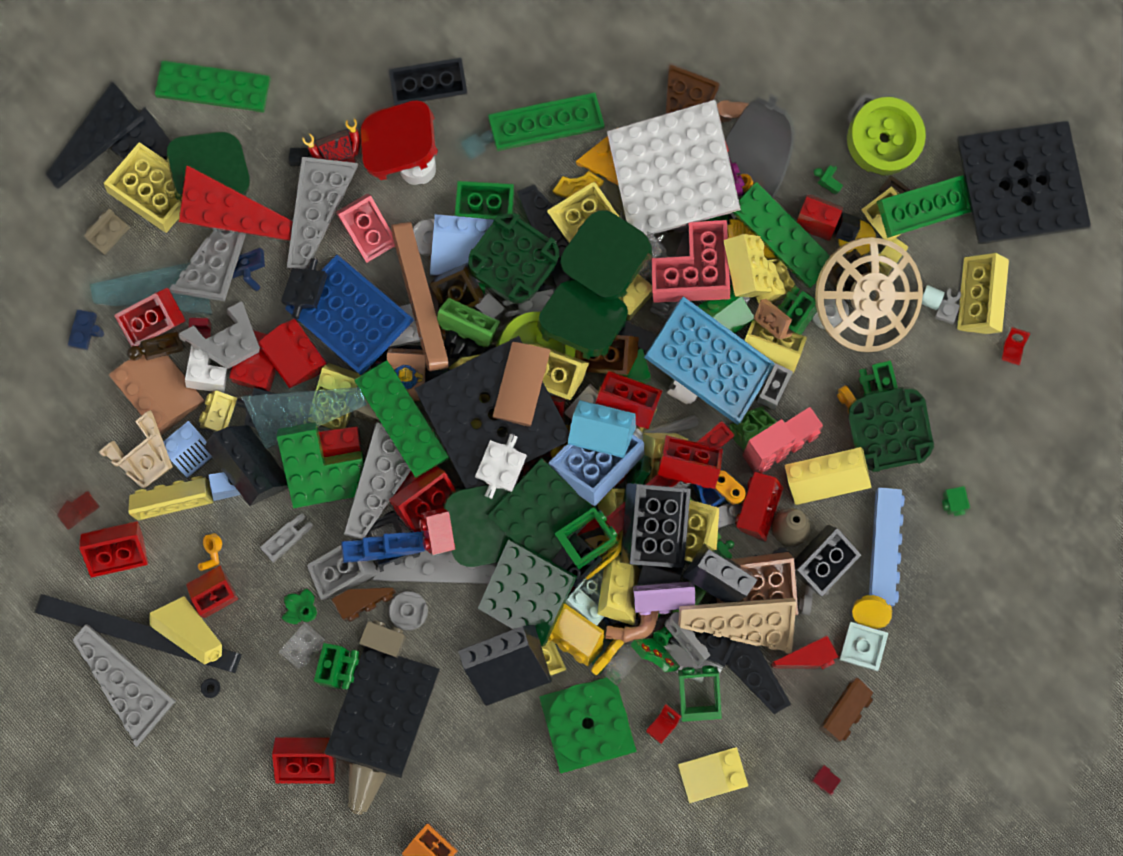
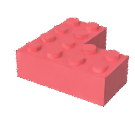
[652,220,730,303]
[742,407,823,474]

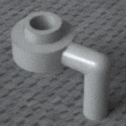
[798,586,829,616]

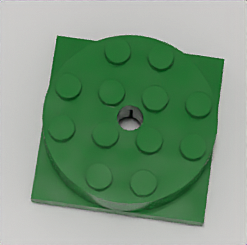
[539,675,637,774]

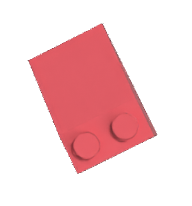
[335,193,395,263]

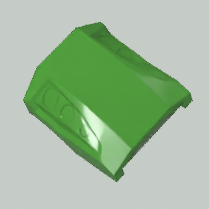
[729,406,777,450]

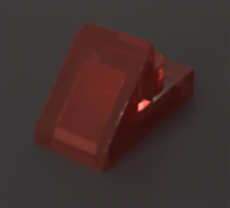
[57,491,100,530]

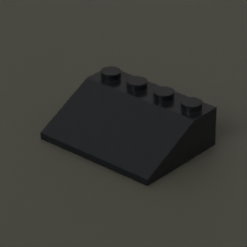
[204,425,288,506]
[620,483,691,568]
[458,625,552,706]

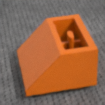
[402,823,458,856]

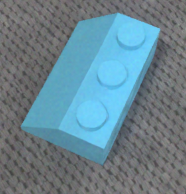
[568,400,636,458]

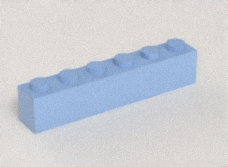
[869,487,905,607]

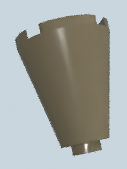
[772,508,811,546]
[348,762,387,815]

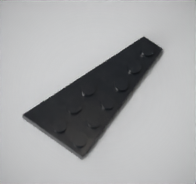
[111,107,171,161]
[517,184,574,287]

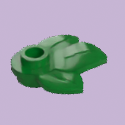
[282,588,317,625]

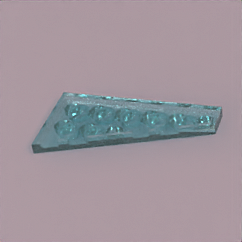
[90,262,212,315]
[242,387,367,449]

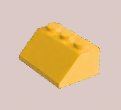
[548,604,604,666]

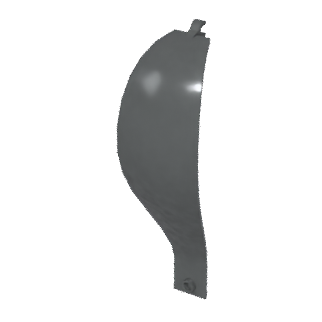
[649,94,795,320]

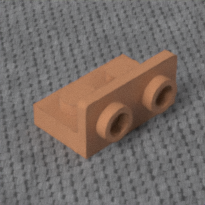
[754,299,793,340]

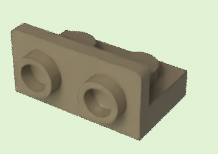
[84,209,130,255]

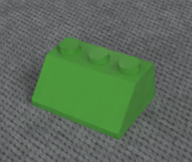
[437,298,500,347]

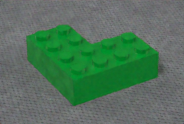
[277,422,365,508]

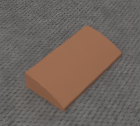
[493,342,550,427]

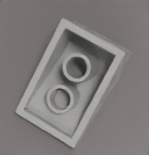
[307,539,378,600]

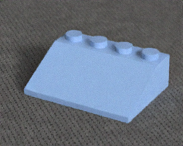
[430,214,493,276]
[548,435,644,506]

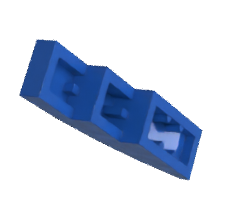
[341,532,425,563]

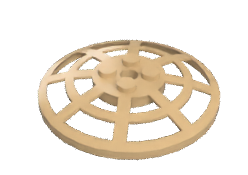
[815,237,923,352]

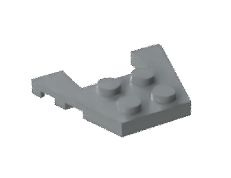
[179,301,260,369]

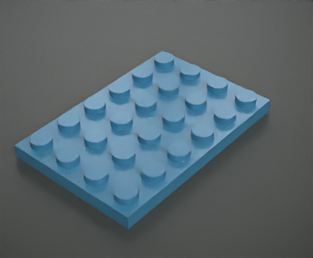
[644,296,775,425]

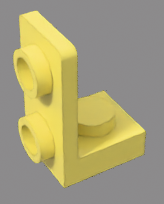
[878,238,908,276]

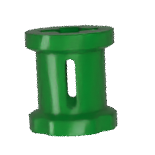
[653,624,673,646]

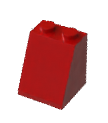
[797,194,843,241]

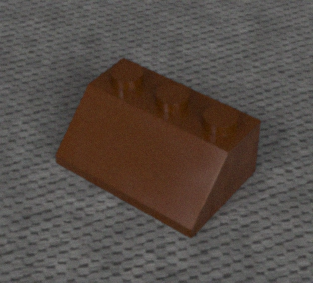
[576,335,639,375]
[818,677,874,743]

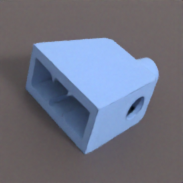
[209,472,241,501]

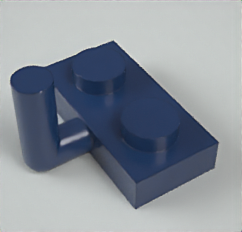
[232,248,265,291]
[68,309,104,351]

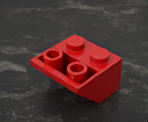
[186,565,239,619]

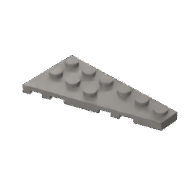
[287,157,358,269]
[169,198,255,301]
[344,423,411,540]
[373,527,498,584]
[73,624,176,747]

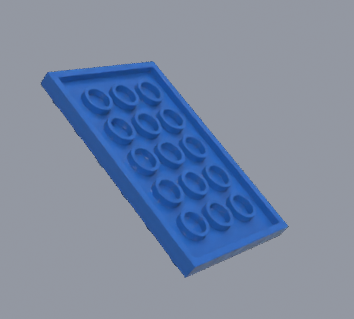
[285,255,414,376]

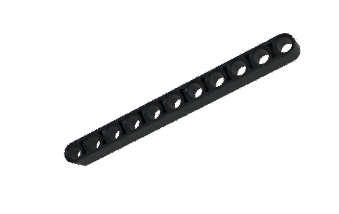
[34,594,242,673]

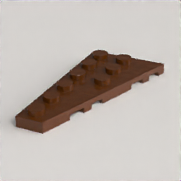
[666,64,721,114]

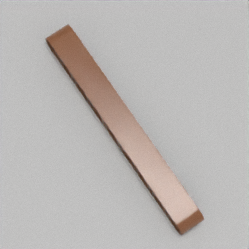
[391,222,448,371]

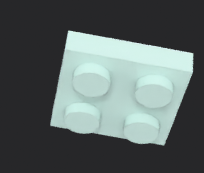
[839,622,888,671]

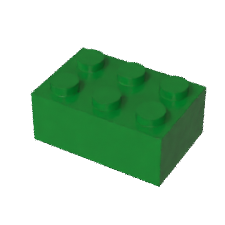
[455,181,515,220]

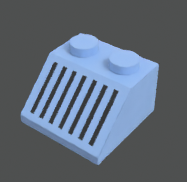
[163,421,212,478]

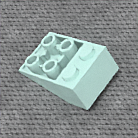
[565,563,604,626]

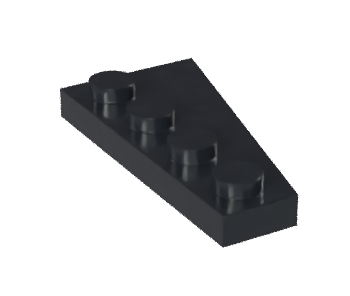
[726,642,792,714]

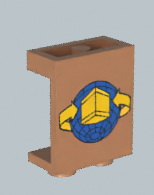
[387,348,426,402]

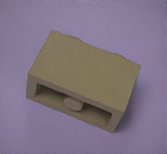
[359,620,406,658]

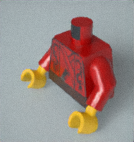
[302,118,361,163]

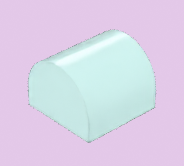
[922,285,945,310]

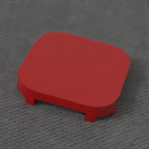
[361,100,438,180]

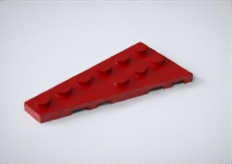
[178,166,293,241]

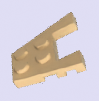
[99,410,173,489]

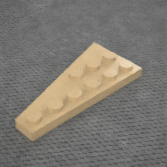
[678,598,796,654]

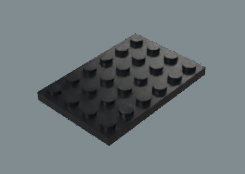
[325,646,440,778]

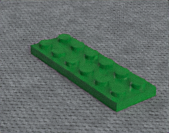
[155,61,271,113]
[488,92,605,151]
[877,175,971,238]
[732,182,830,289]
[354,360,449,478]

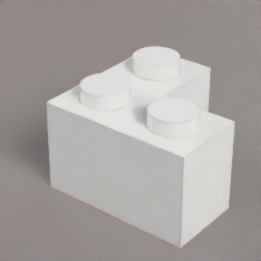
[185,345,227,393]

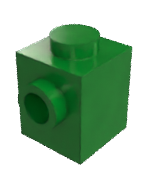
[942,486,970,517]

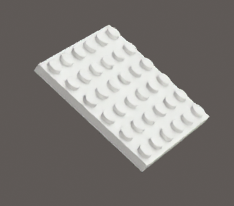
[607,100,741,236]

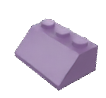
[633,582,695,615]

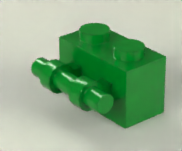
[777,285,817,335]
[859,360,898,395]
[314,643,359,690]

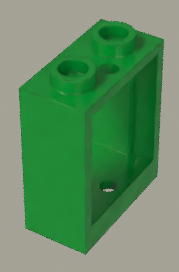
[555,507,618,570]
[678,665,722,722]

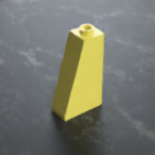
[150,596,222,665]

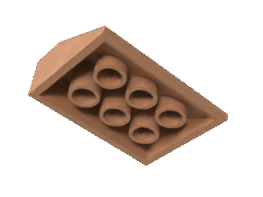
[109,355,205,436]
[716,552,798,615]

